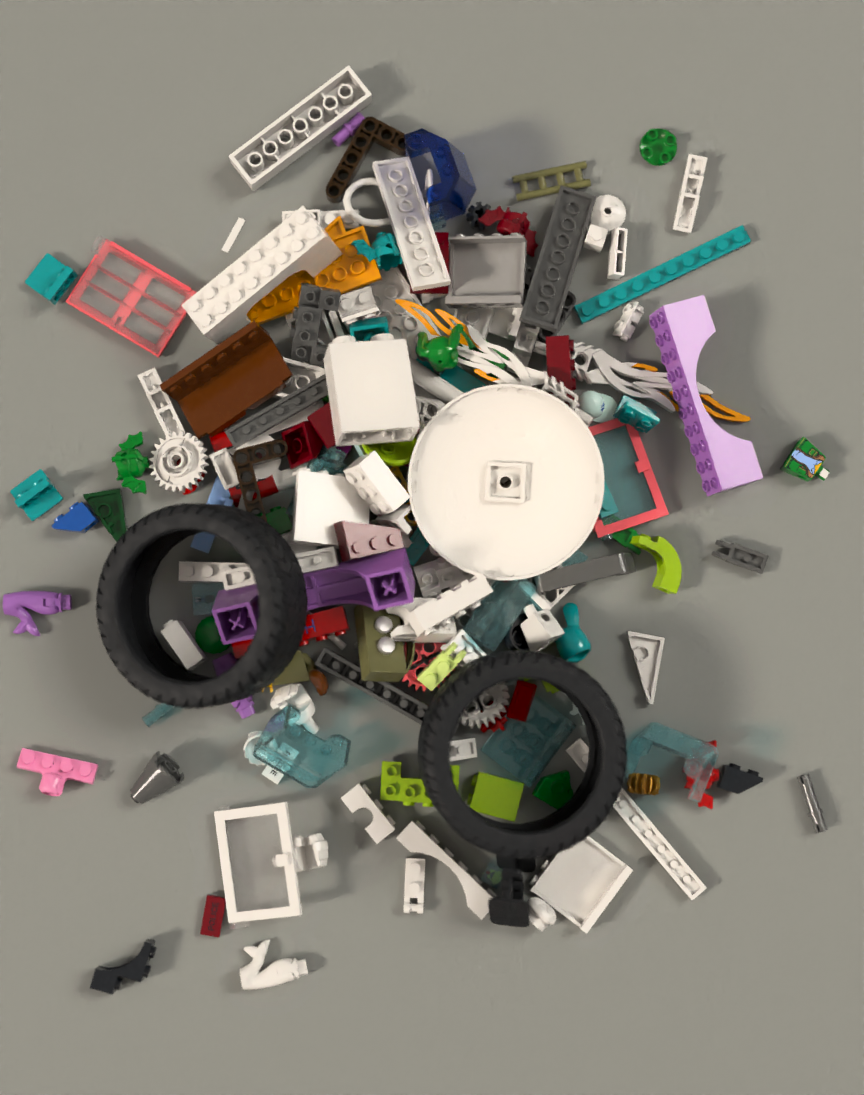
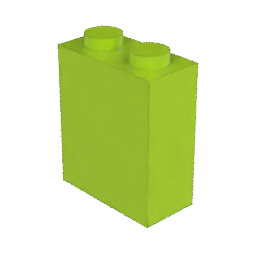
[466,771,524,822]

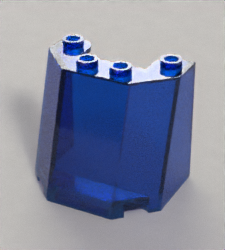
[404,128,476,225]

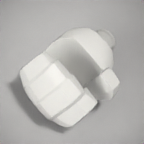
[270,683,320,735]
[273,833,329,872]

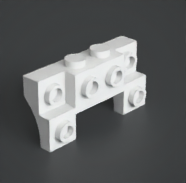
[413,557,499,598]

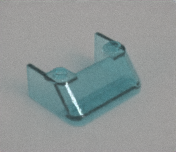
[626,722,718,803]

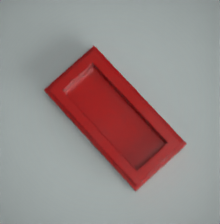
[506,680,537,723]

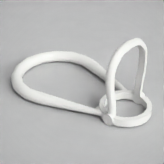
[343,169,442,227]

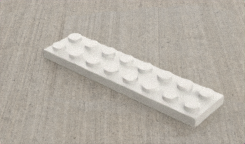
[372,156,451,291]

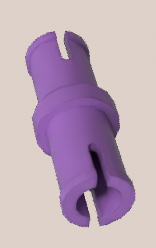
[331,112,365,147]

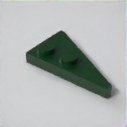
[83,488,127,542]

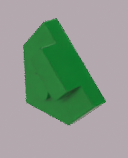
[532,770,573,810]

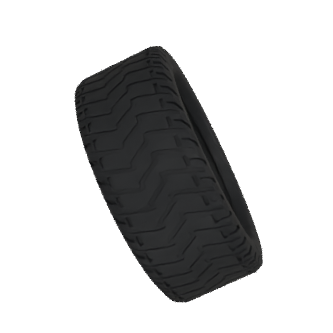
[96,503,308,709]
[418,650,627,859]

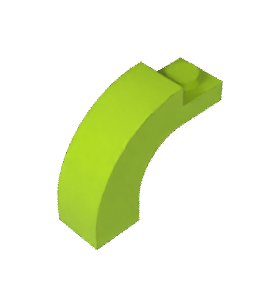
[630,534,682,594]

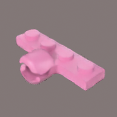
[17,748,98,796]

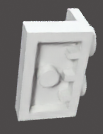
[440,629,486,670]

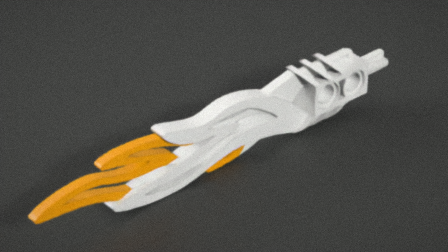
[395,299,594,427]
[533,341,751,422]

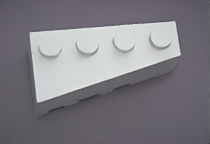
[406,572,493,636]

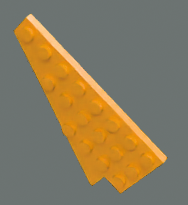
[246,216,382,325]

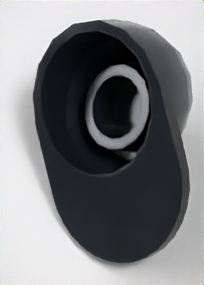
[504,613,529,651]

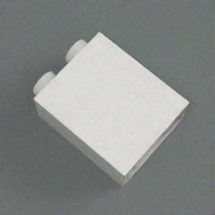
[323,333,420,446]

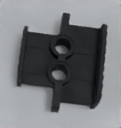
[488,855,536,927]

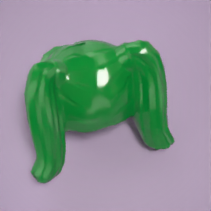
[416,324,464,372]

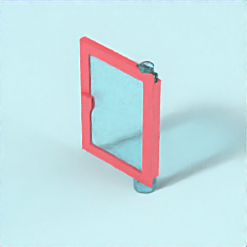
[588,418,669,541]

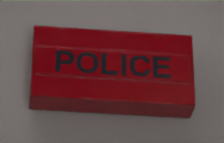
[200,895,226,938]

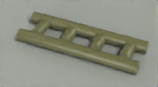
[512,161,591,202]

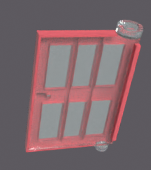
[65,235,197,358]

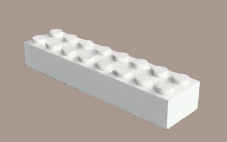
[229,65,372,192]

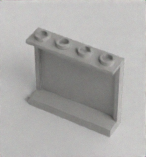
[445,233,527,309]

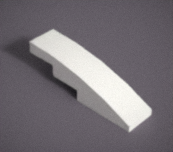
[672,154,708,233]
[506,322,540,374]
[137,367,186,436]

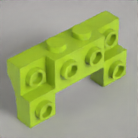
[380,761,460,807]

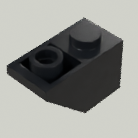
[716,763,764,794]

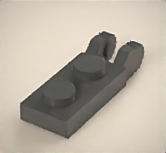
[712,540,768,574]

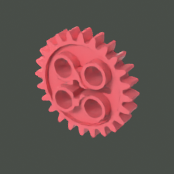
[402,641,455,693]

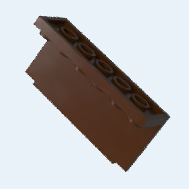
[159,320,293,439]

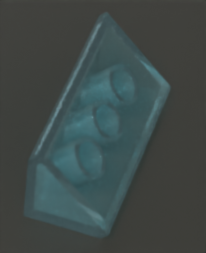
[463,579,537,652]

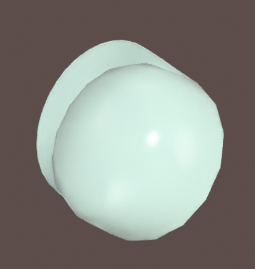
[577,390,617,423]

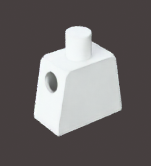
[521,604,565,652]

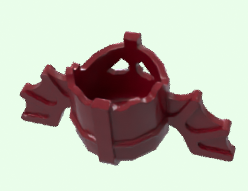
[478,206,539,257]

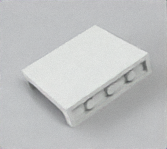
[287,468,370,549]
[529,836,633,934]

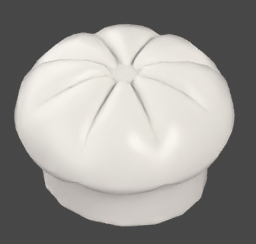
[527,897,557,932]

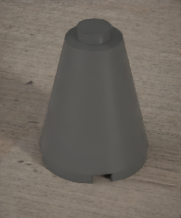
[130,751,184,804]

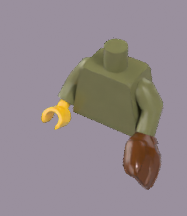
[262,650,328,696]

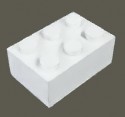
[343,450,410,517]

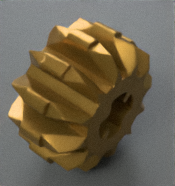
[627,773,661,795]

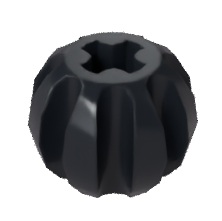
[466,202,491,230]

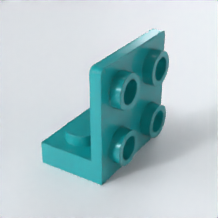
[25,253,78,305]
[613,395,661,433]

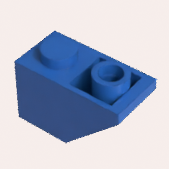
[51,502,99,533]

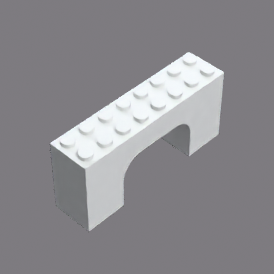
[182,206,343,344]

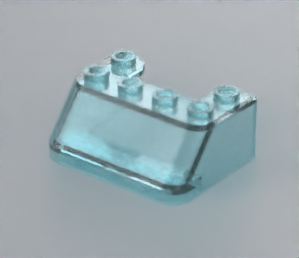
[253,704,351,788]

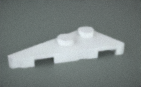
[627,631,665,704]

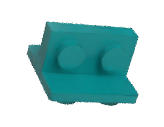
[10,469,63,521]

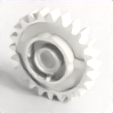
[149,431,209,493]

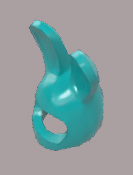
[555,603,591,663]

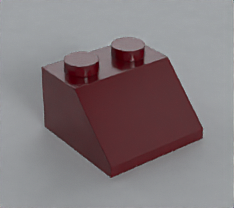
[281,421,324,469]

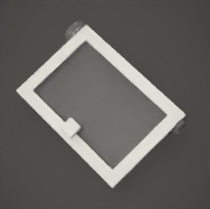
[214,802,302,929]

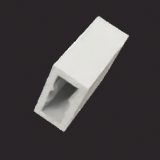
[160,620,208,670]

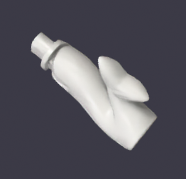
[239,939,308,990]

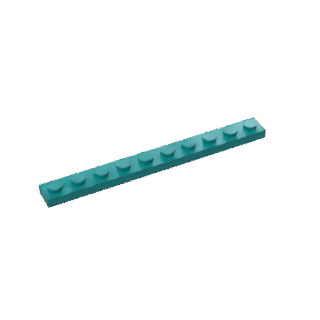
[574,225,751,324]

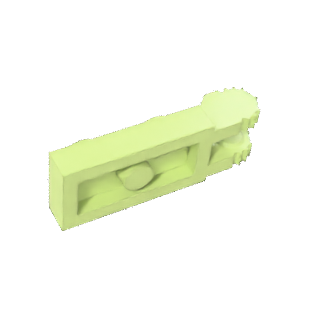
[417,642,467,691]

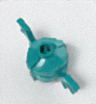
[352,232,403,271]

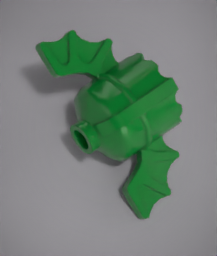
[112,431,149,494]

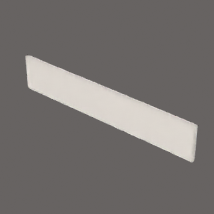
[222,217,245,253]

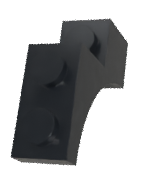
[90,939,157,995]

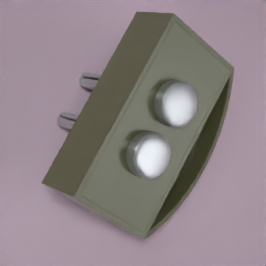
[354,604,415,682]

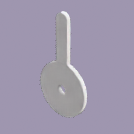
[236,433,281,511]

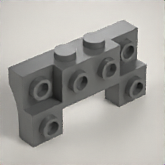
[290,283,341,367]

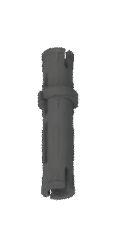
[797,774,828,833]

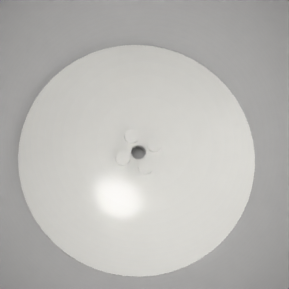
[408,384,604,580]

